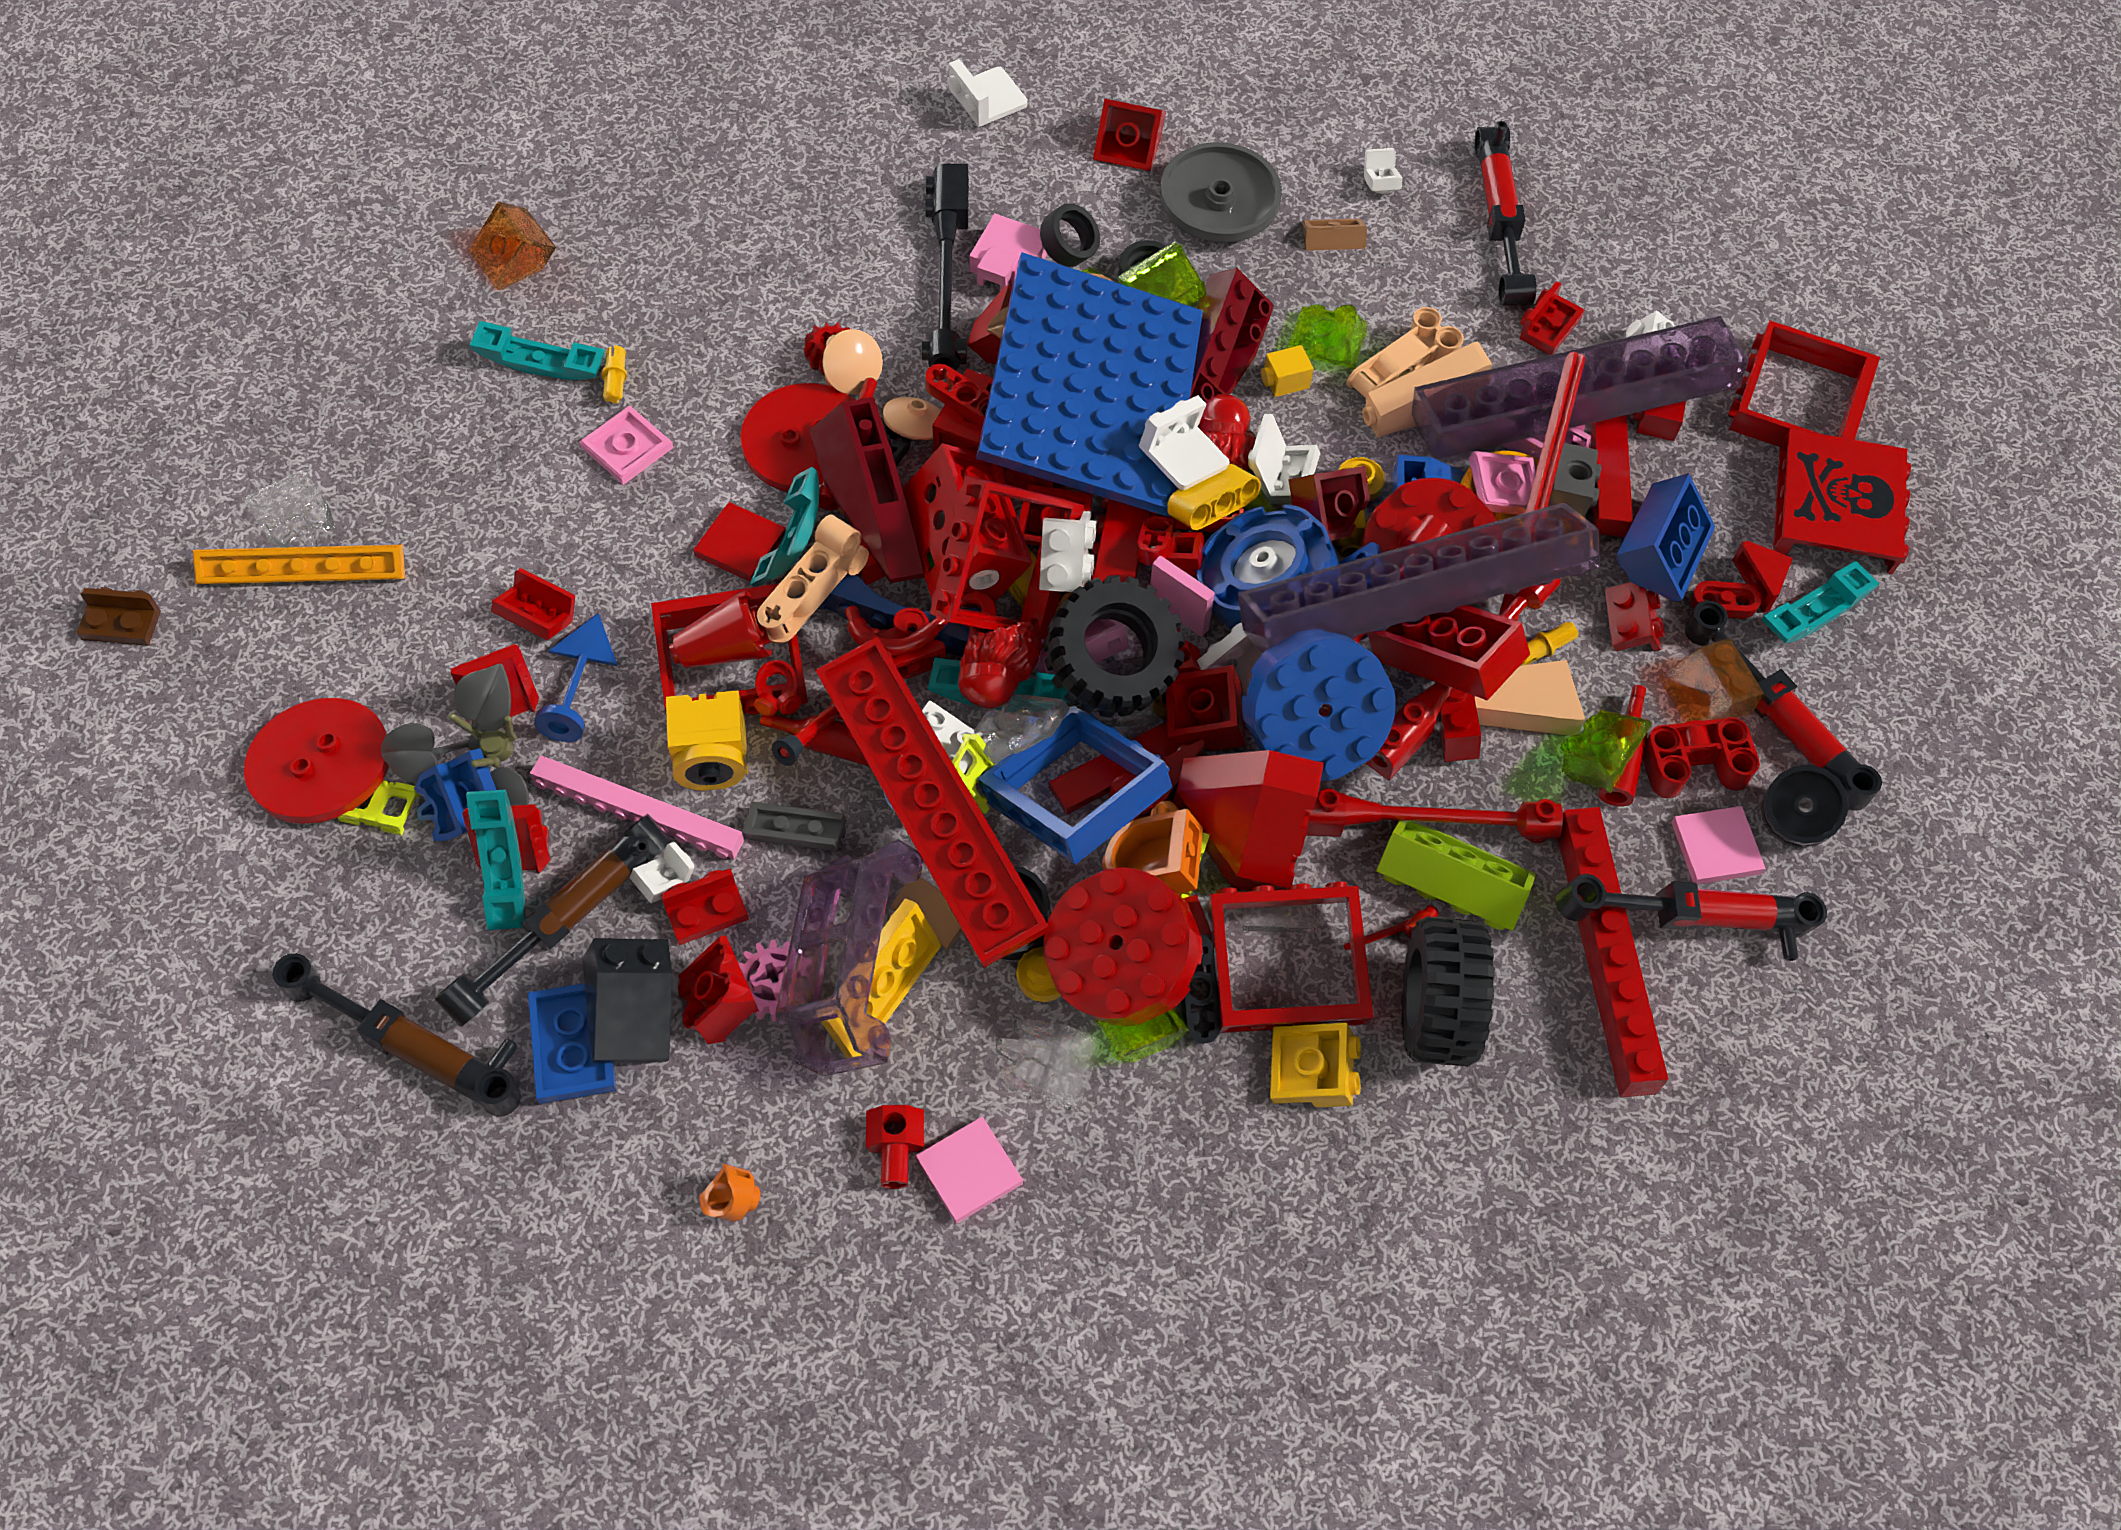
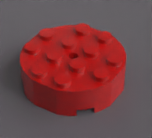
[1361,478,1502,606]
[1043,867,1202,1026]

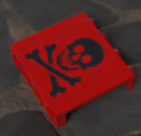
[1773,429,1911,574]

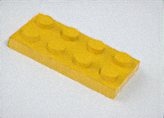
[817,898,942,1062]

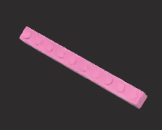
[530,755,744,860]

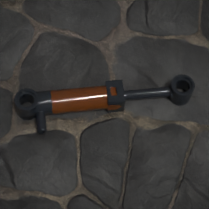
[435,813,672,1027]
[272,953,521,1117]

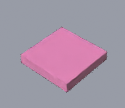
[579,405,673,485]
[1469,451,1536,515]
[1150,556,1215,637]
[1671,806,1766,885]
[916,1116,1023,1224]

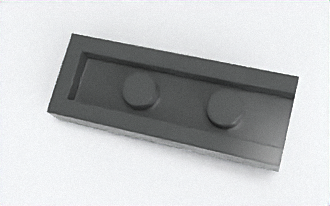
[742,802,847,852]

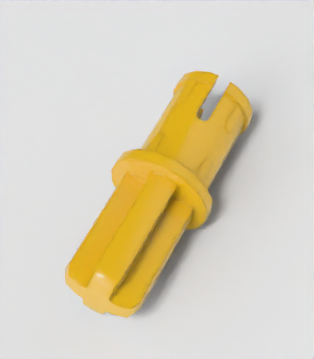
[601,345,627,404]
[1520,622,1579,666]

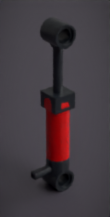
[1474,121,1537,306]
[1685,601,1882,811]
[1556,874,1827,961]

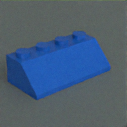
[1617,473,1715,602]

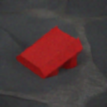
[450,644,539,721]
[462,804,550,874]
[678,936,760,1044]

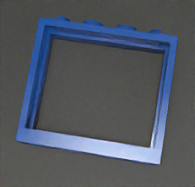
[977,706,1173,865]

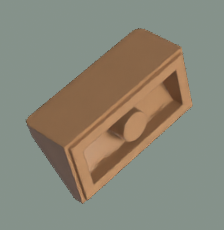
[1302,218,1367,251]
[891,872,963,950]

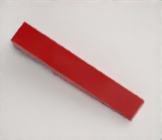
[1591,382,1633,537]

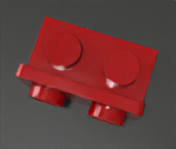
[661,869,749,946]

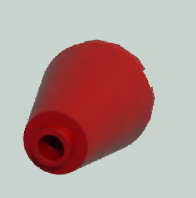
[669,590,772,669]

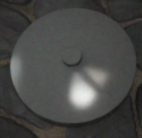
[1160,142,1282,242]

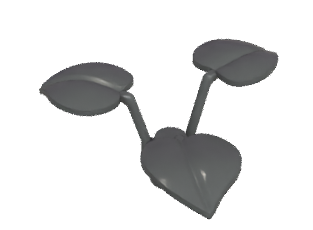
[381,664,529,806]

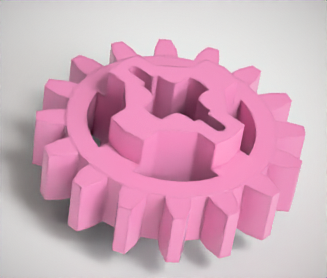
[738,940,815,1022]

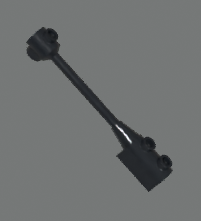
[922,163,969,370]

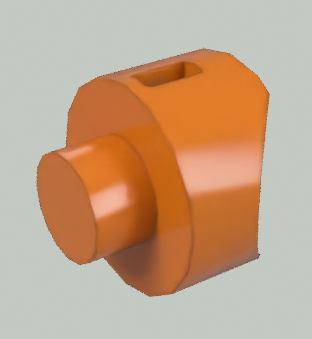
[699,1163,760,1222]

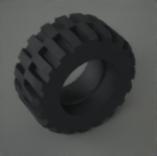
[1044,575,1186,718]
[1401,917,1495,1067]

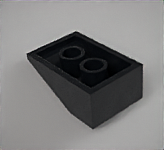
[582,938,672,1063]

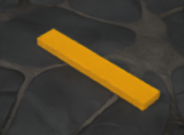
[193,544,405,584]

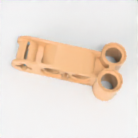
[1346,307,1464,399]
[757,515,869,644]

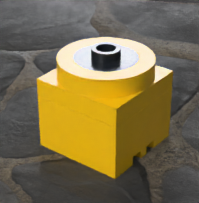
[666,690,748,791]

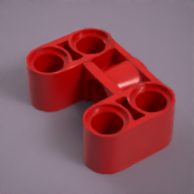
[1643,717,1760,799]

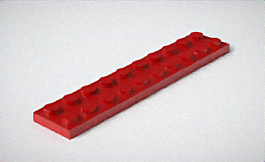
[815,637,1050,968]

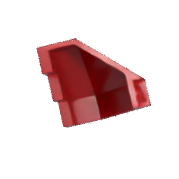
[1173,750,1324,891]

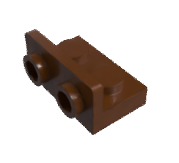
[76,587,161,646]

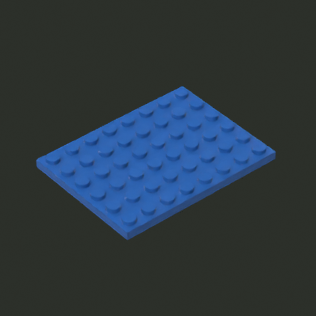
[976,252,1203,517]

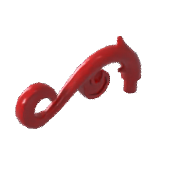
[844,591,997,661]

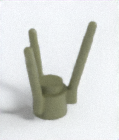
[448,713,517,768]

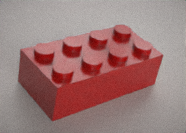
[1366,587,1530,701]

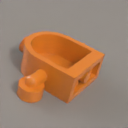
[1102,801,1203,894]

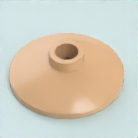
[882,397,941,441]

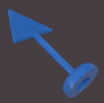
[534,613,617,743]

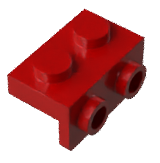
[1519,281,1585,356]
[491,568,575,640]
[1605,582,1665,651]

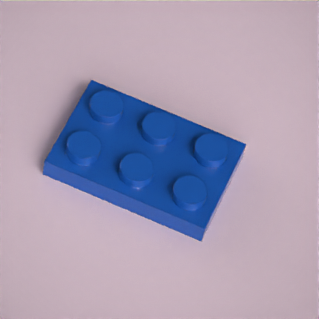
[528,983,617,1104]

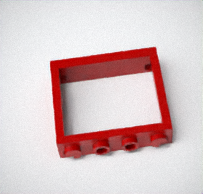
[1727,320,1880,447]
[929,475,1084,639]
[651,583,808,715]
[1207,881,1373,1033]

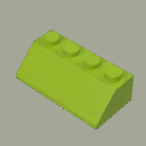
[1376,821,1536,931]

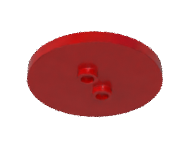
[741,383,855,492]
[244,698,389,824]

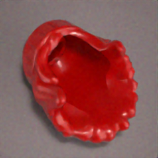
[1198,394,1256,472]
[958,621,1044,709]

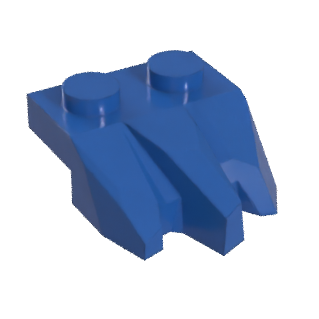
[414,748,497,841]

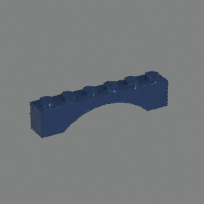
[816,569,1003,657]

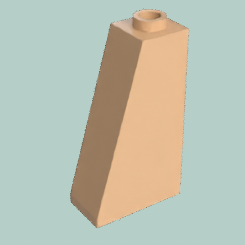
[1362,341,1492,437]
[1475,660,1585,736]

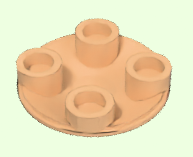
[823,329,882,395]

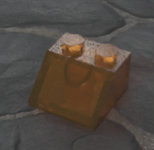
[468,201,557,290]
[1659,638,1764,722]

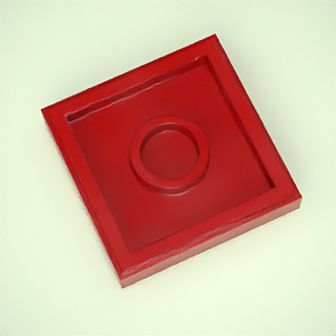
[693,502,786,582]

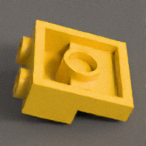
[1270,1023,1361,1108]

